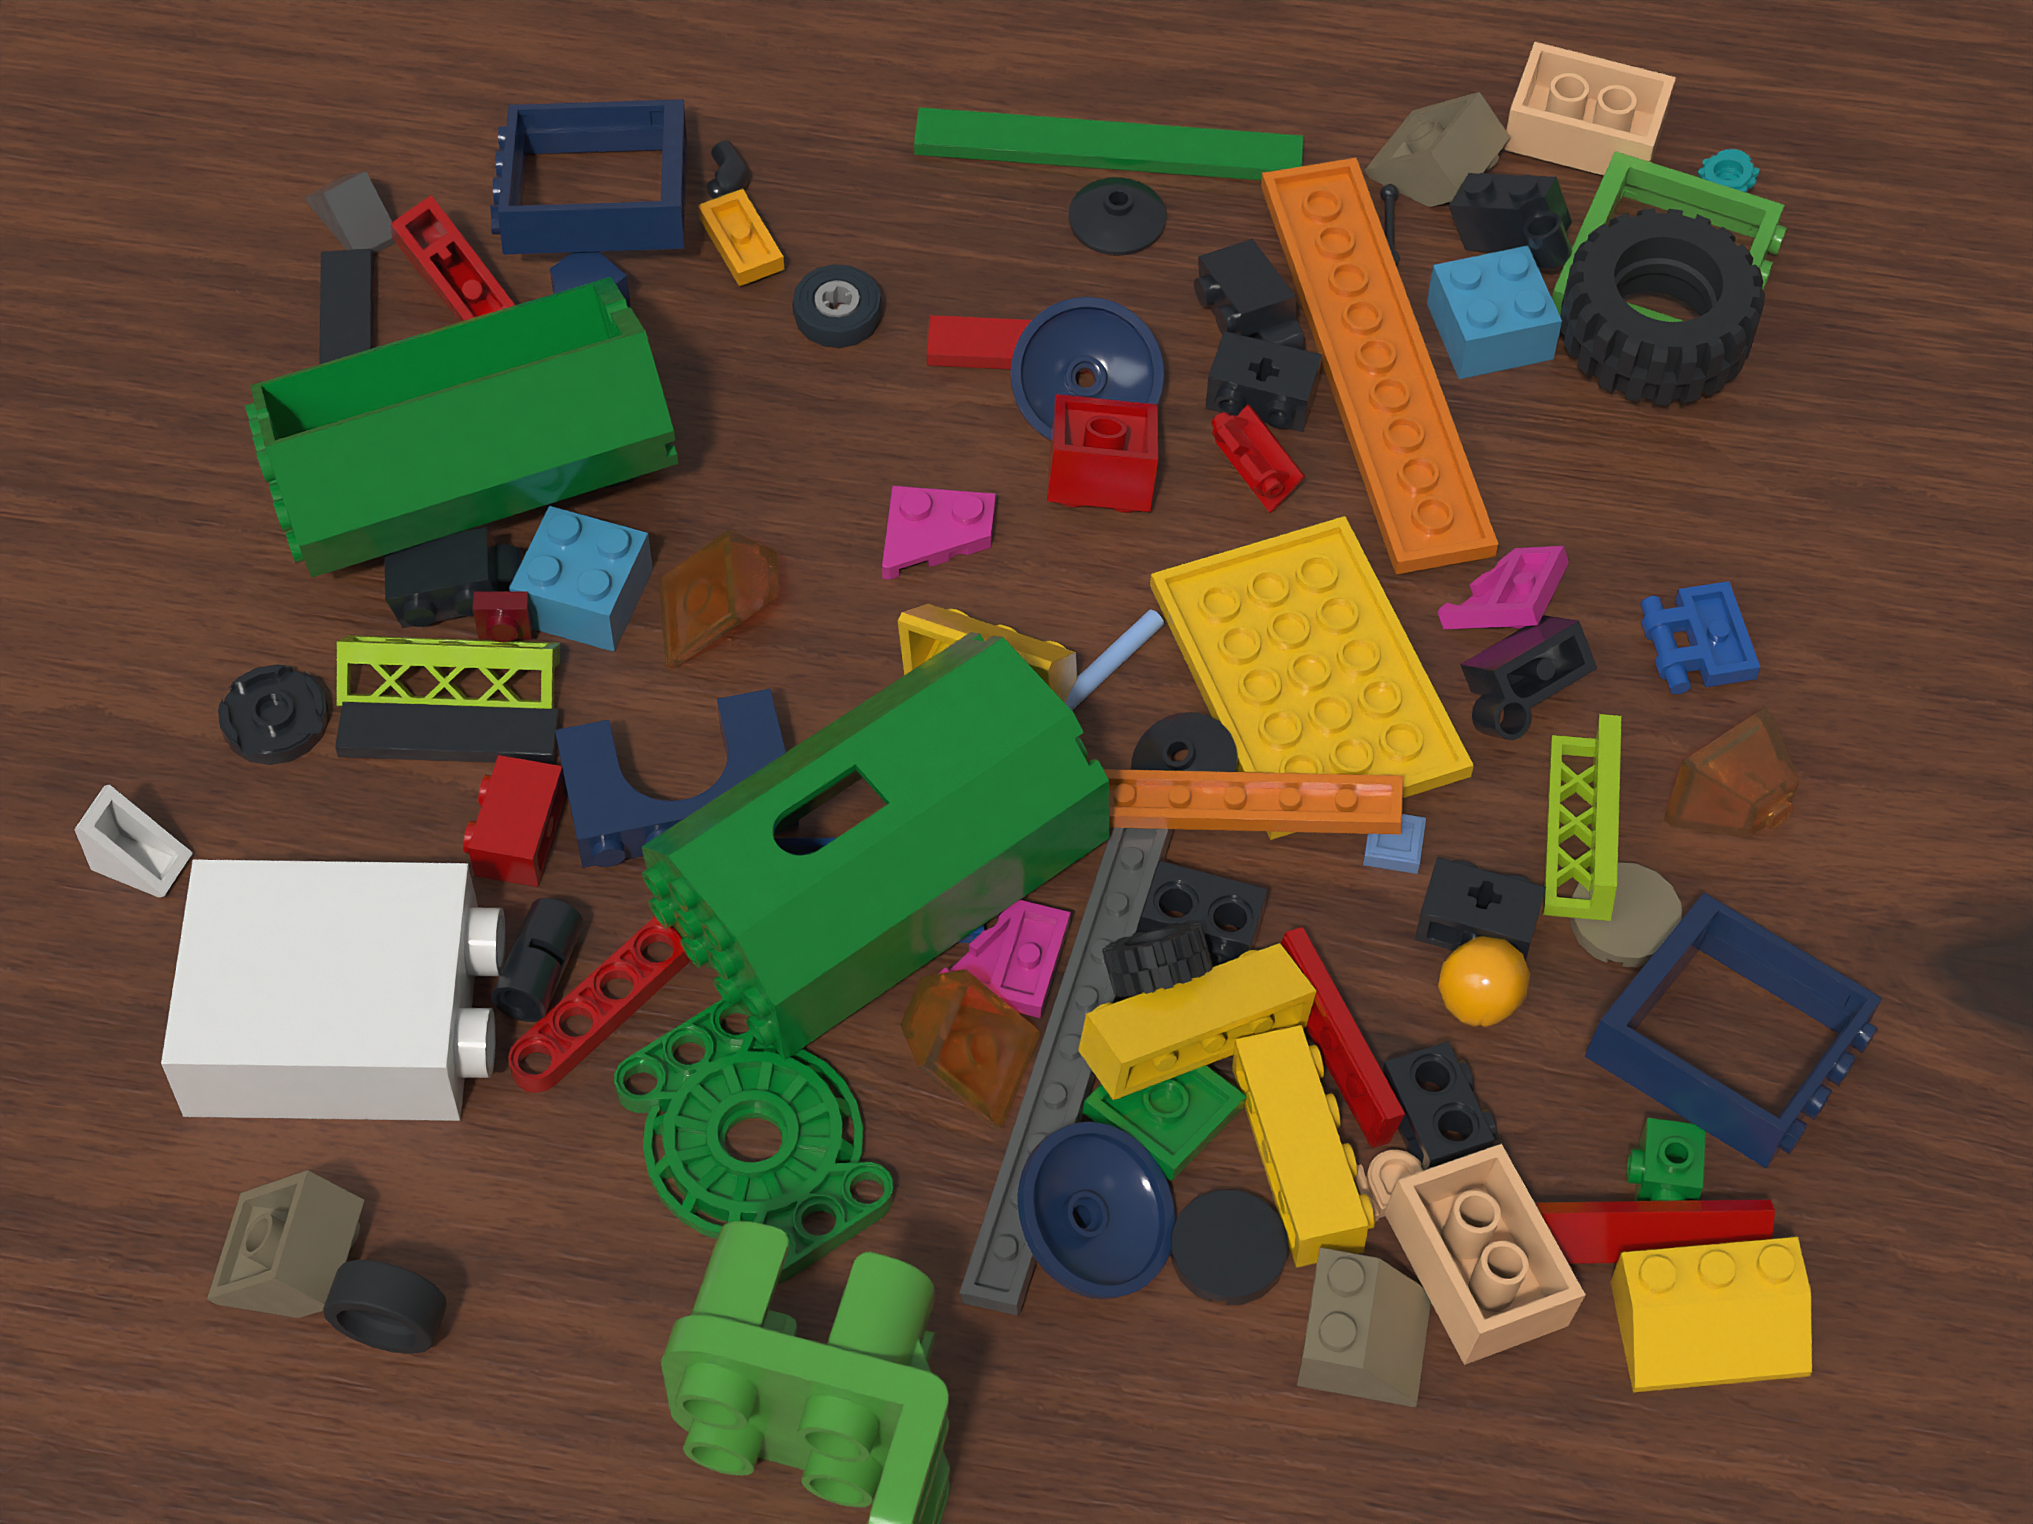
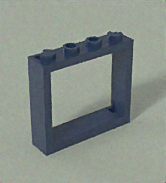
[490,99,687,255]
[1585,893,1882,1169]

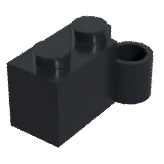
[1449,173,1572,269]
[1194,239,1305,350]
[384,527,524,628]
[1460,615,1597,740]

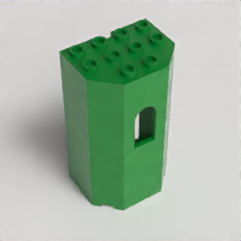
[245,277,679,578]
[641,632,1110,1060]

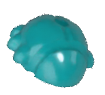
[1698,149,1760,192]

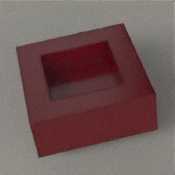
[473,591,533,642]

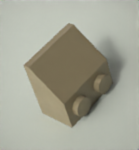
[1364,92,1511,207]
[207,1170,364,1318]
[1297,1248,1431,1408]

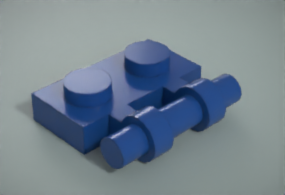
[1640,581,1761,694]

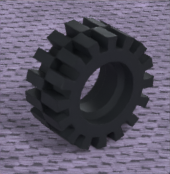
[1102,921,1213,997]

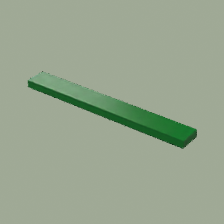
[914,107,1303,180]

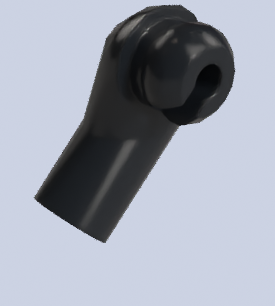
[706,140,750,199]

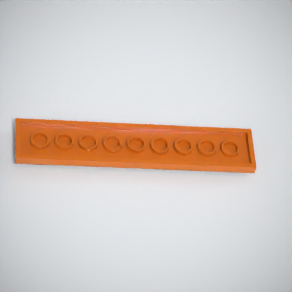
[1261,158,1499,575]

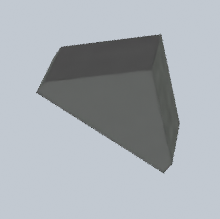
[305,171,395,255]

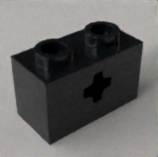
[1205,331,1322,432]
[1415,857,1546,961]

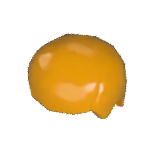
[1438,936,1530,1028]

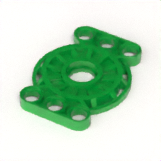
[614,999,894,1285]

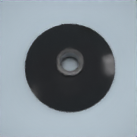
[1069,177,1166,256]
[1131,712,1238,772]

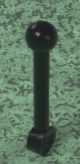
[1380,184,1400,267]

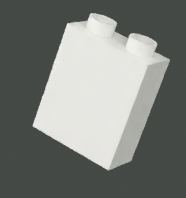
[161,860,506,1121]

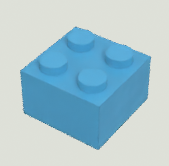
[1427,246,1562,379]
[509,506,653,652]

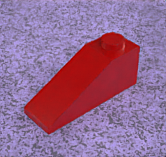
[391,195,515,322]

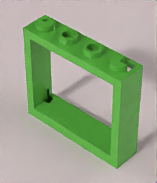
[1552,151,1787,322]

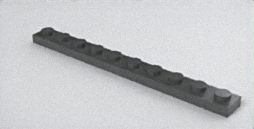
[959,828,1174,1316]

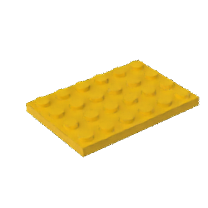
[1150,516,1474,840]

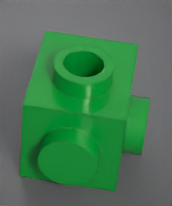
[1626,1118,1706,1201]

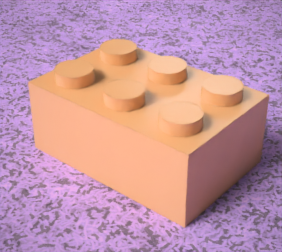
[1503,42,1676,175]
[1384,1144,1585,1365]

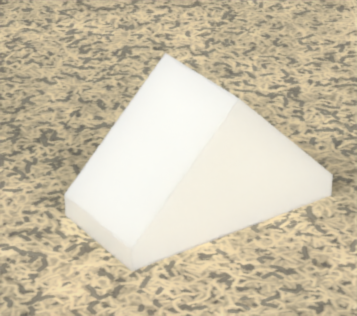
[74,785,193,897]

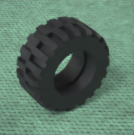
[1560,208,1765,405]

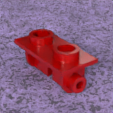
[1211,405,1306,513]

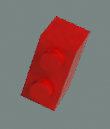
[463,755,567,888]

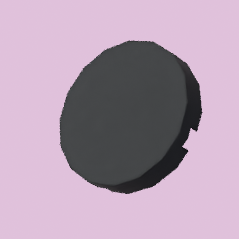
[218,664,329,765]
[1171,1190,1288,1305]

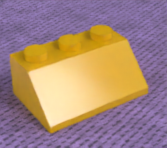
[898,604,1077,703]
[1610,1237,1812,1392]

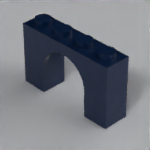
[555,689,799,868]

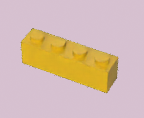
[1078,943,1316,1100]
[1232,1025,1374,1268]

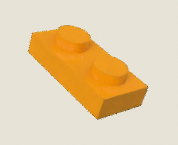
[698,189,785,286]

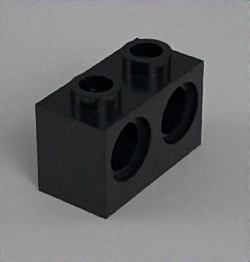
[1140,861,1268,967]
[1382,1041,1498,1171]

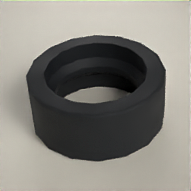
[323,1260,447,1354]

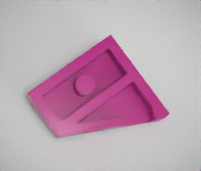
[882,486,996,580]
[1438,546,1569,629]
[936,900,1071,1018]

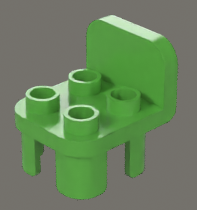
[661,1221,950,1524]

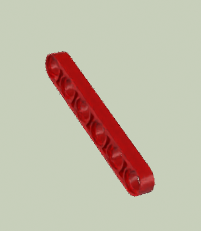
[508,916,691,1093]

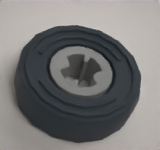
[792,264,882,348]

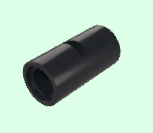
[491,898,584,1022]

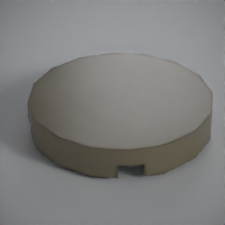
[1569,862,1682,968]

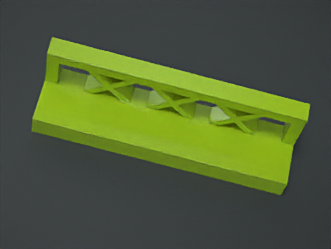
[337,635,560,709]
[1543,714,1621,921]

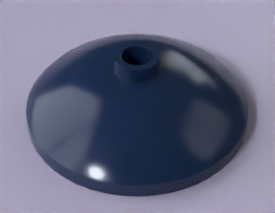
[1010,297,1164,442]
[1018,1122,1175,1299]

